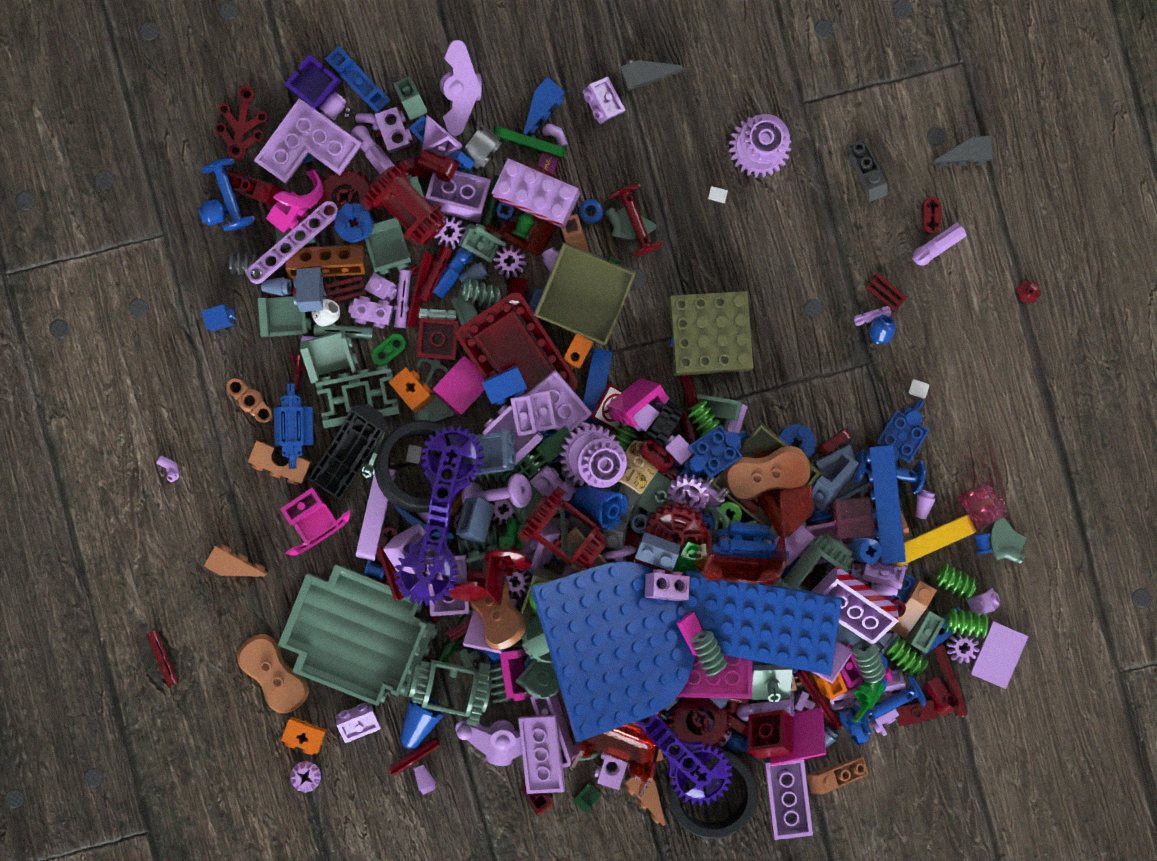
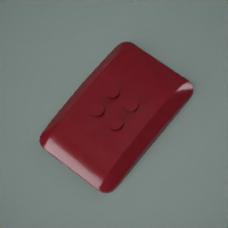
[457,292,578,407]

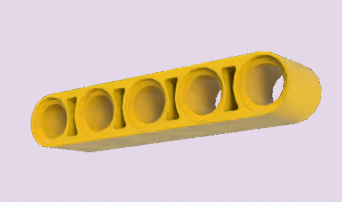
[889,514,976,567]

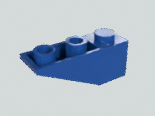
[524,77,565,136]

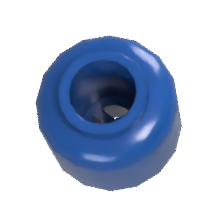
[198,199,228,226]
[578,199,603,225]
[868,315,896,344]

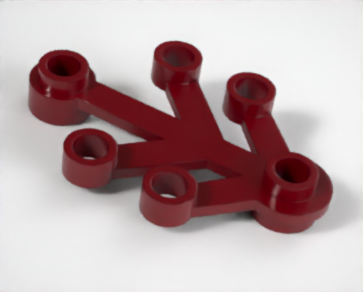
[215,86,269,161]

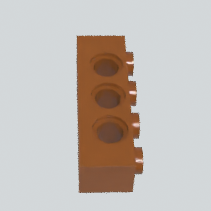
[286,244,365,279]

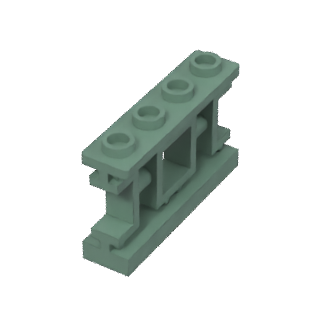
[315,365,401,428]

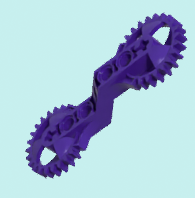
[394,425,485,606]
[633,713,733,806]

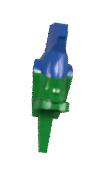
[853,655,888,723]

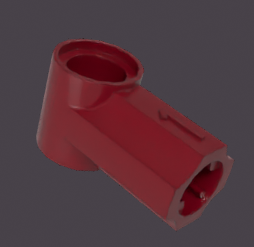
[417,149,459,182]
[923,676,960,716]

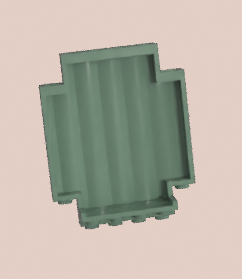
[278,564,438,706]

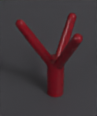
[289,351,306,389]

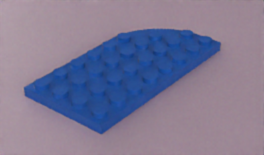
[683,569,843,676]

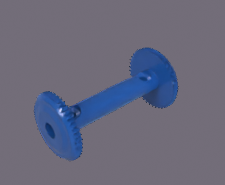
[201,158,255,232]
[852,450,926,494]
[853,676,926,735]

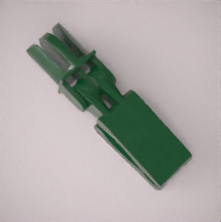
[501,425,571,484]

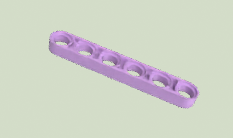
[247,201,338,284]

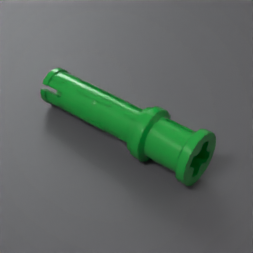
[511,211,534,240]

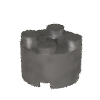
[461,124,502,169]

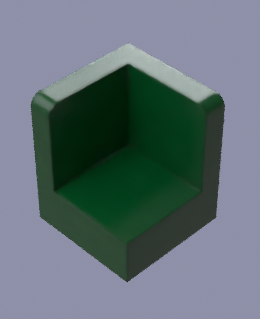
[573,781,601,814]

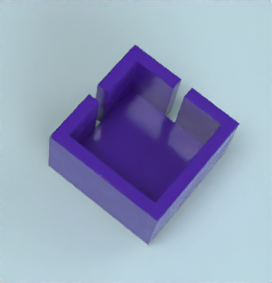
[285,55,341,111]

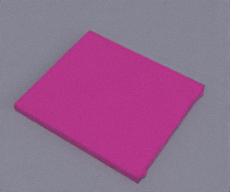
[770,707,826,766]

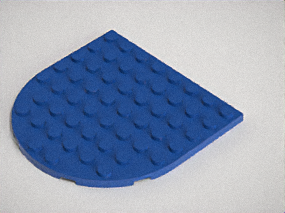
[531,562,695,742]

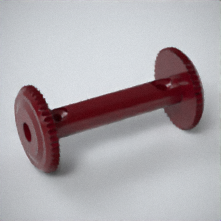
[609,183,663,257]

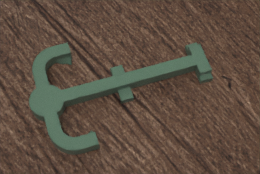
[416,358,449,389]
[555,507,575,561]
[704,507,729,545]

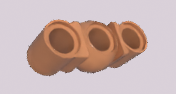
[227,379,274,423]

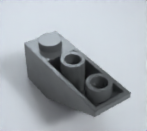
[931,136,993,168]
[847,139,888,202]

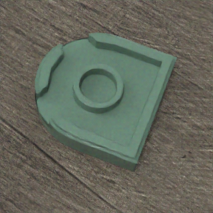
[516,659,560,699]

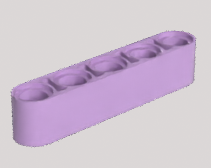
[356,468,396,561]

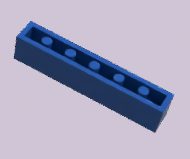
[866,444,906,564]

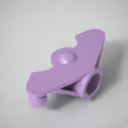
[440,40,482,136]
[455,719,522,766]

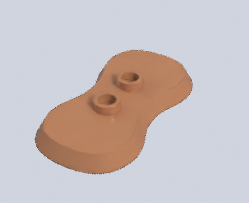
[724,446,810,501]
[469,578,526,650]
[237,634,309,714]

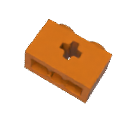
[389,367,434,413]
[281,716,327,755]

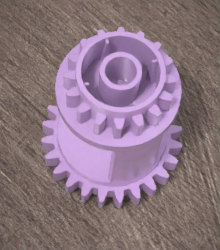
[729,114,791,178]
[559,424,627,488]

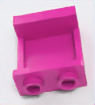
[432,356,485,418]
[606,378,669,427]
[500,646,532,701]

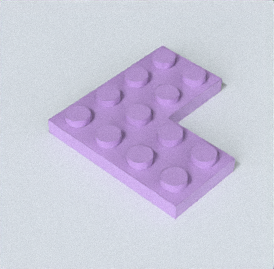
[254,98,363,184]

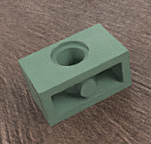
[393,76,427,120]

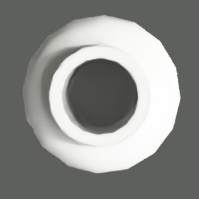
[312,299,340,327]

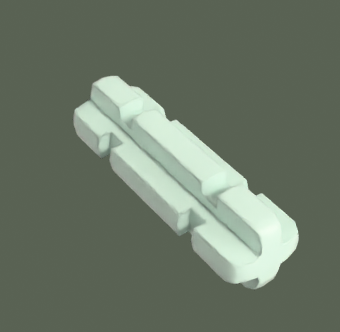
[419,309,456,321]

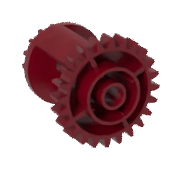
[361,159,446,246]
[519,486,607,570]

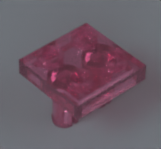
[958,481,1007,529]

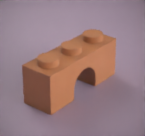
[248,441,312,486]

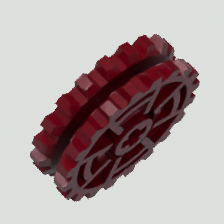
[645,502,708,555]

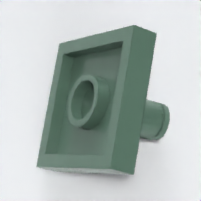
[637,471,671,513]
[751,665,793,702]

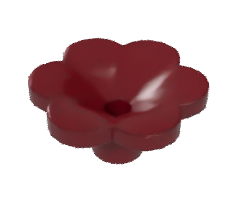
[1016,280,1041,304]

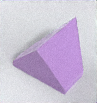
[422,115,462,157]

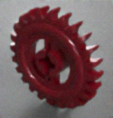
[315,168,374,227]
[669,698,732,749]

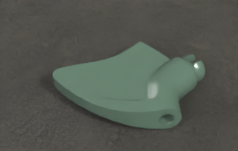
[606,207,657,240]
[362,431,385,478]
[990,515,1026,564]

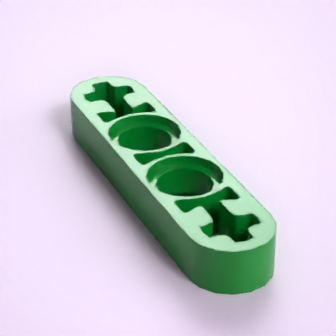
[493,126,566,159]

